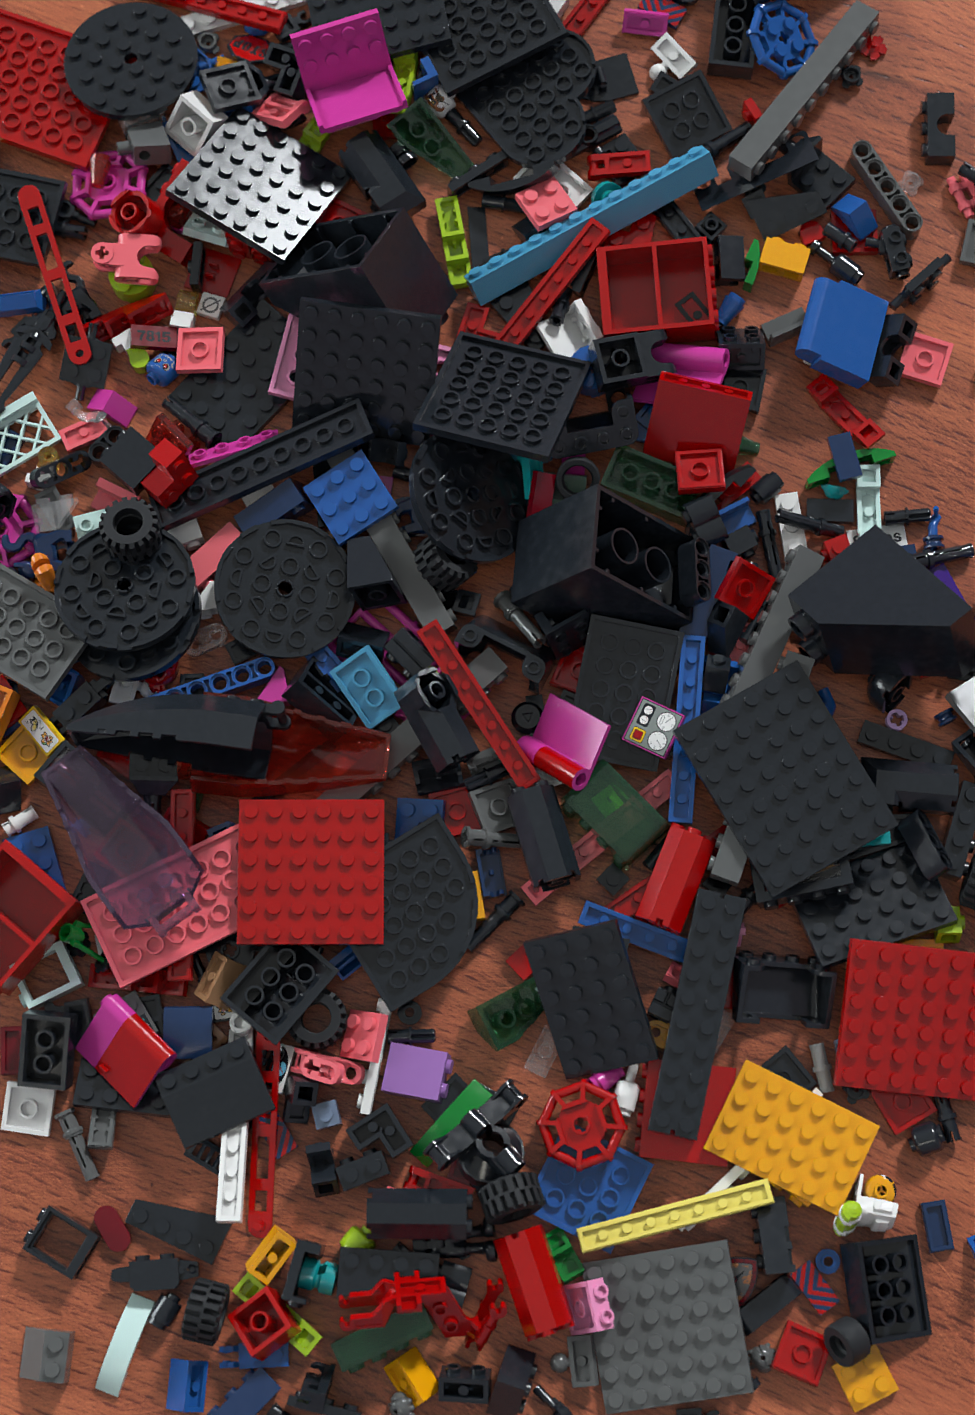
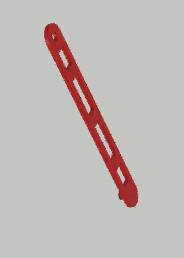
[18,185,92,365]
[248,1032,281,1238]

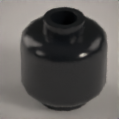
[908,1121,947,1157]

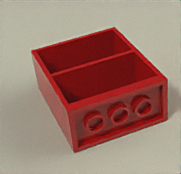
[596,236,719,344]
[0,839,84,996]

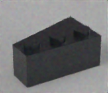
[282,656,358,742]
[750,1196,796,1275]

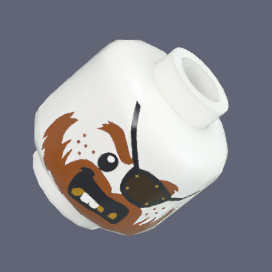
[423,85,456,118]

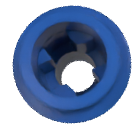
[718,292,745,326]

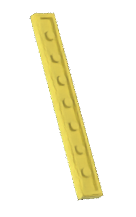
[576,1178,774,1254]

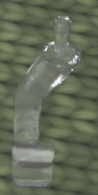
[65,398,111,428]

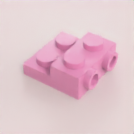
[563,1277,614,1336]

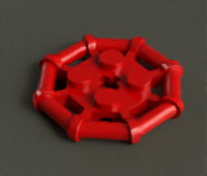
[536,1078,628,1172]

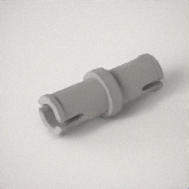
[809,1042,835,1093]

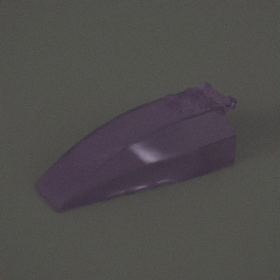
[41,745,204,938]

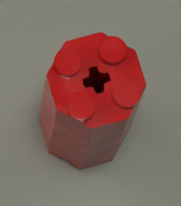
[635,822,717,935]
[493,1224,575,1342]

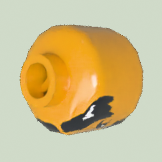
[863,1175,897,1202]

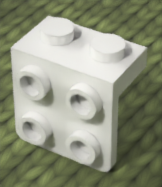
[536,298,603,357]

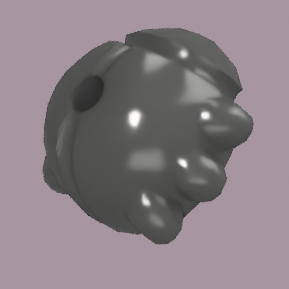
[747,1343,775,1373]
[388,1391,415,1415]

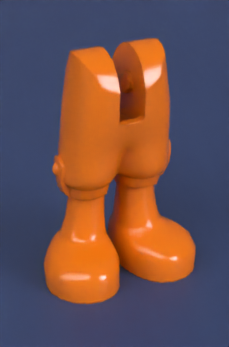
[31,553,55,595]

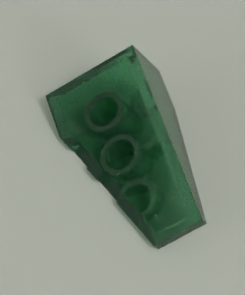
[386,97,474,178]
[467,977,544,1052]

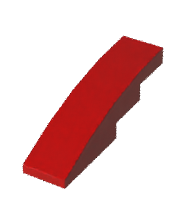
[83,292,174,342]
[88,963,189,997]

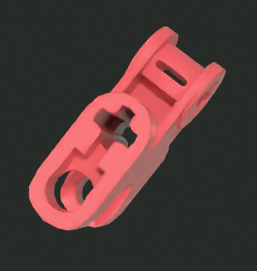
[91,233,162,286]
[289,1046,365,1085]

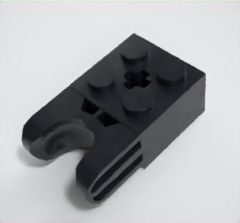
[587,329,677,393]

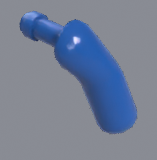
[928,506,941,536]

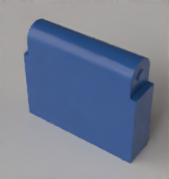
[795,277,889,389]

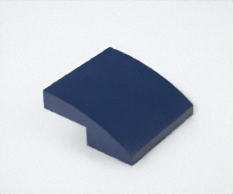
[163,1006,214,1059]

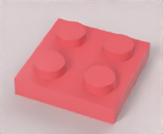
[515,176,578,232]
[176,327,225,374]
[900,332,954,389]
[340,1009,389,1063]

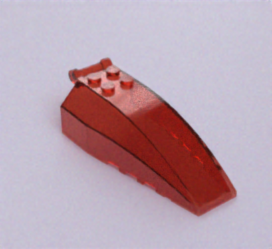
[177,692,391,797]

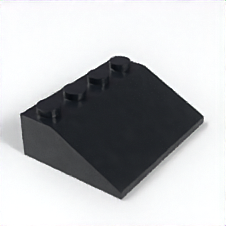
[220,945,339,1046]
[155,1036,276,1150]
[840,1234,932,1345]

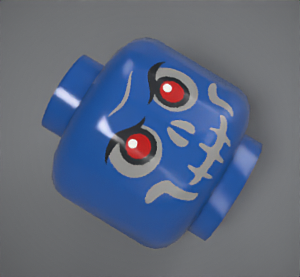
[146,353,179,387]

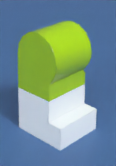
[111,328,151,374]

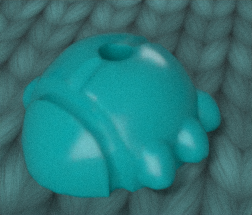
[821,483,849,500]

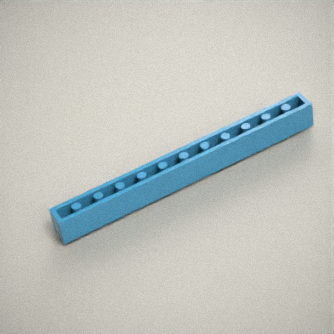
[464,145,719,306]

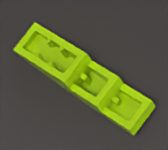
[435,195,471,289]

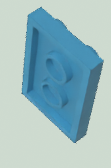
[329,645,401,731]

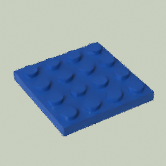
[534,1125,654,1254]

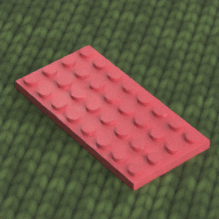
[80,823,239,989]

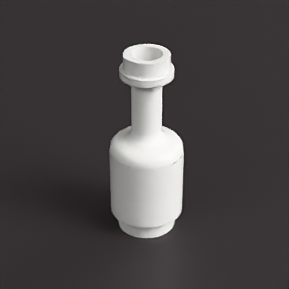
[614,1062,644,1118]

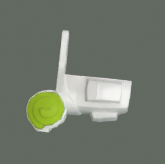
[833,1173,899,1237]

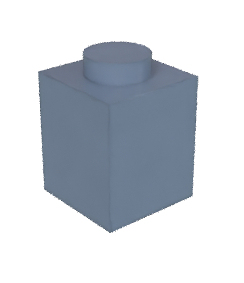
[311,1099,343,1131]

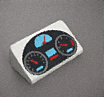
[265,1044,296,1095]

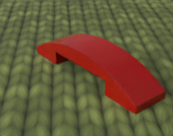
[806,373,885,449]

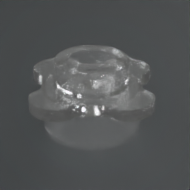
[897,170,924,196]

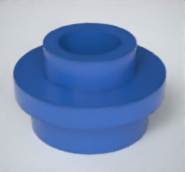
[815,1249,840,1274]

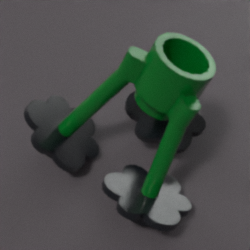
[59,920,110,973]

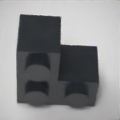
[263,42,307,101]
[346,1103,415,1159]
[486,1344,538,1415]

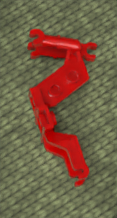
[338,1270,507,1351]

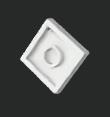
[0,1080,57,1137]

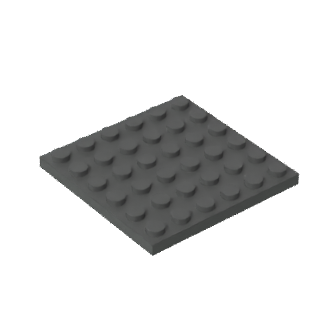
[582,1239,754,1415]

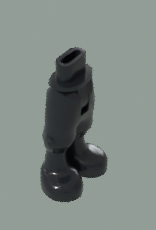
[412,1217,498,1263]

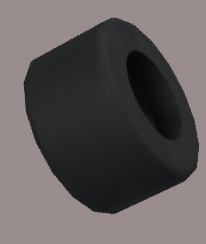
[823,1316,871,1367]

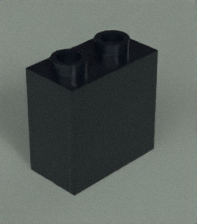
[99,426,157,496]

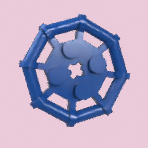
[746,0,818,80]

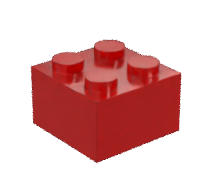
[227,1286,302,1361]

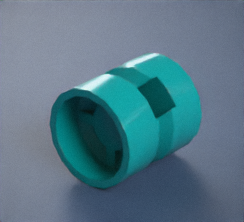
[298,1256,339,1296]

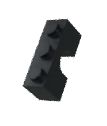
[920,93,956,165]
[219,261,274,328]
[869,313,918,387]

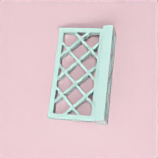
[0,391,62,477]

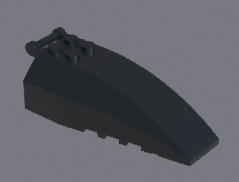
[66,694,292,781]

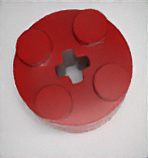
[109,190,164,235]

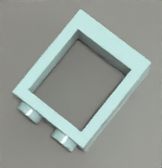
[9,940,85,1010]

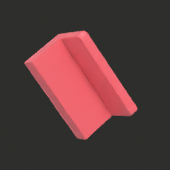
[91,477,142,510]

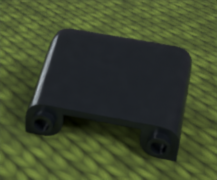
[454,615,556,695]

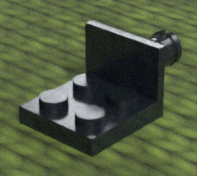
[199,60,279,114]
[778,136,856,210]
[129,752,178,815]

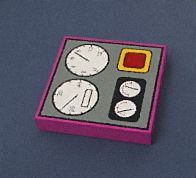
[622,696,686,760]

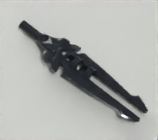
[0,290,67,413]

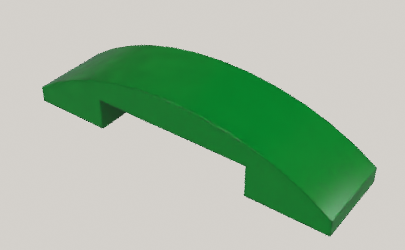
[805,448,896,491]
[409,1079,492,1168]

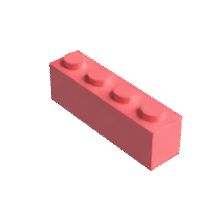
[190,521,241,592]

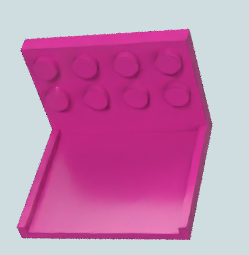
[289,8,408,134]

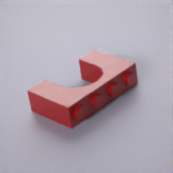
[154,158,193,268]

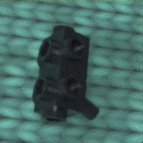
[865,224,913,280]

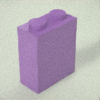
[381,1042,454,1104]

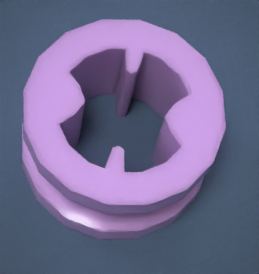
[885,709,908,732]

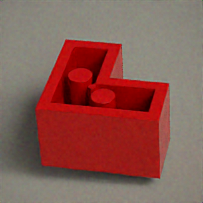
[140,438,199,509]

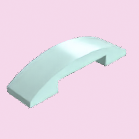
[856,464,882,538]
[95,1293,156,1397]

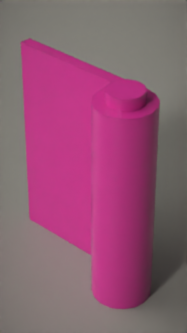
[632,343,730,404]

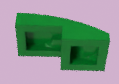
[742,239,760,293]
[545,1227,585,1285]

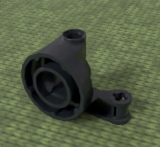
[423,1079,528,1187]

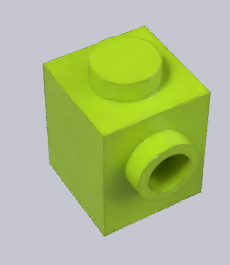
[934,905,965,943]

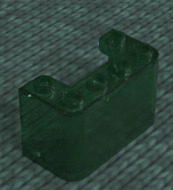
[561,759,670,872]

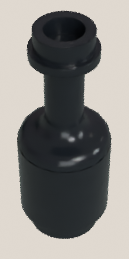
[809,240,865,286]

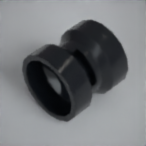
[390,139,418,171]

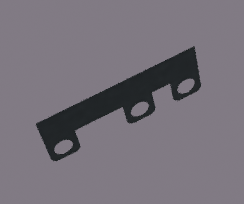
[693,131,819,211]

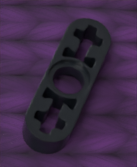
[29,450,92,489]

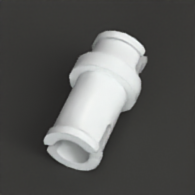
[1,805,39,837]

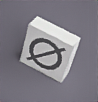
[196,292,226,321]

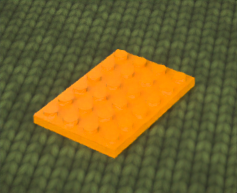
[703,1059,880,1216]

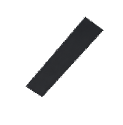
[467,207,489,268]

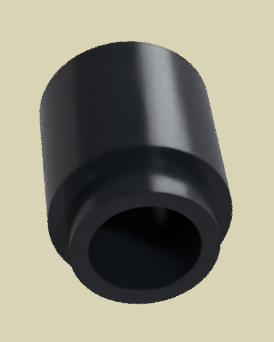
[749,471,784,505]
[148,1291,182,1331]

